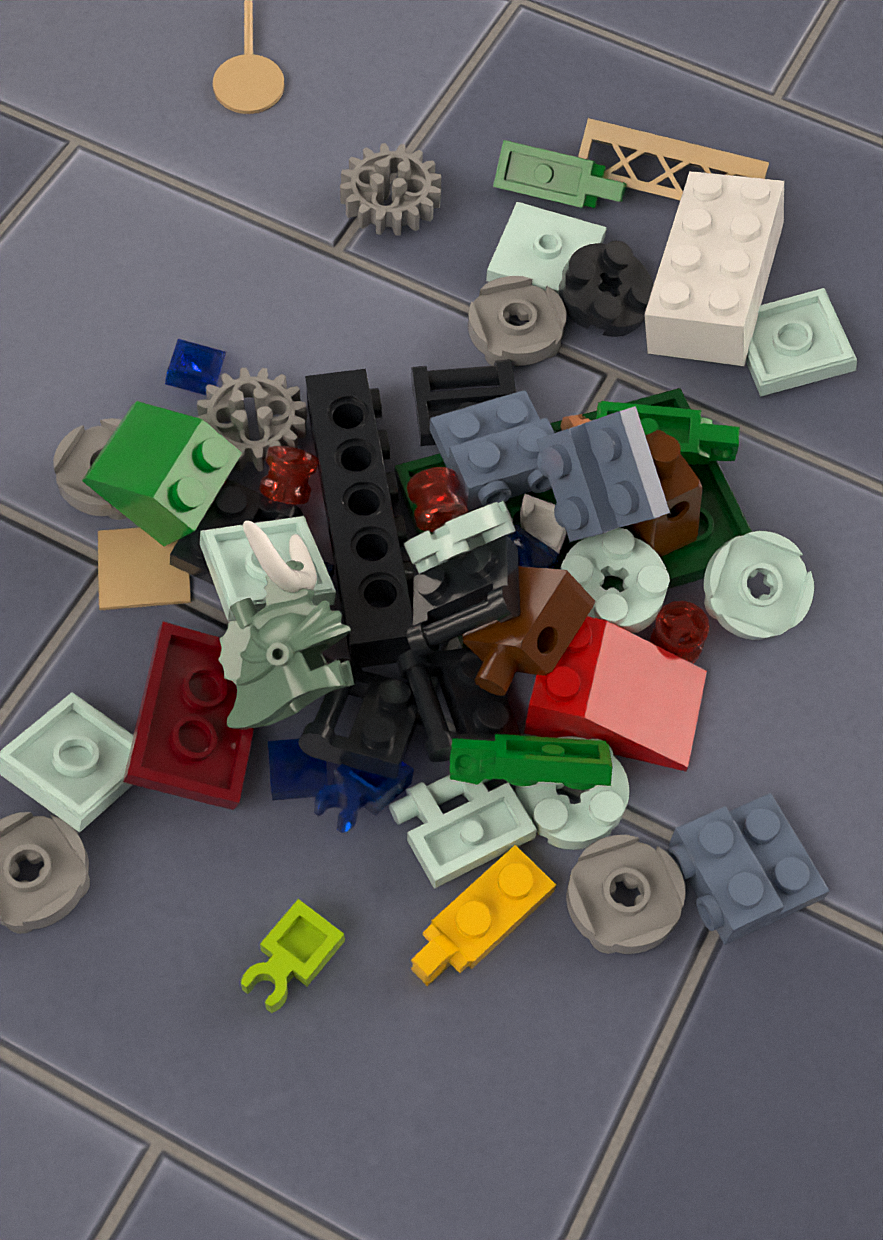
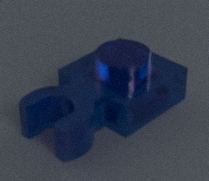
[314,762,414,833]

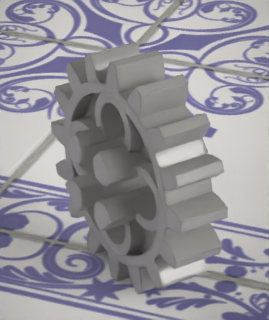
[340,143,442,236]
[197,367,307,471]

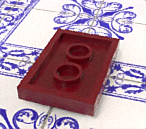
[123,621,254,810]

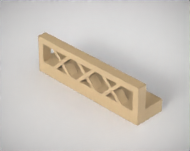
[578,118,769,201]

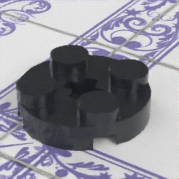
[559,240,654,337]

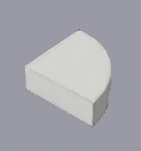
[520,494,567,563]

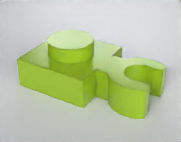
[241,899,345,1013]

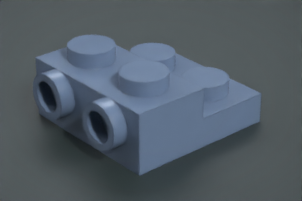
[430,390,554,511]
[536,406,670,542]
[668,793,830,945]

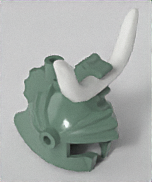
[218,521,354,730]

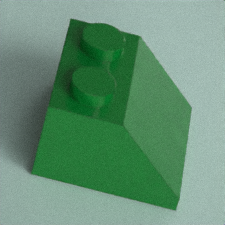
[82,401,242,547]

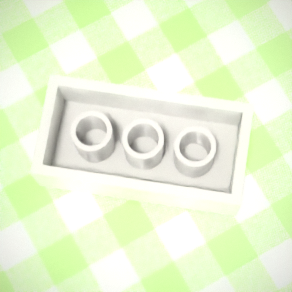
[644,171,784,366]

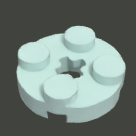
[404,501,516,574]
[561,527,670,634]
[704,531,814,640]
[515,736,629,850]

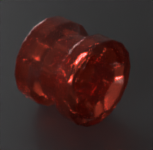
[259,446,319,505]
[407,467,468,532]
[650,601,710,664]

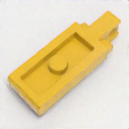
[411,845,556,986]

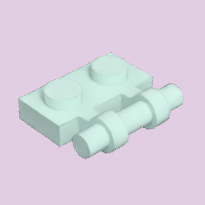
[389,775,537,889]

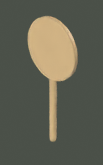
[213,0,285,114]

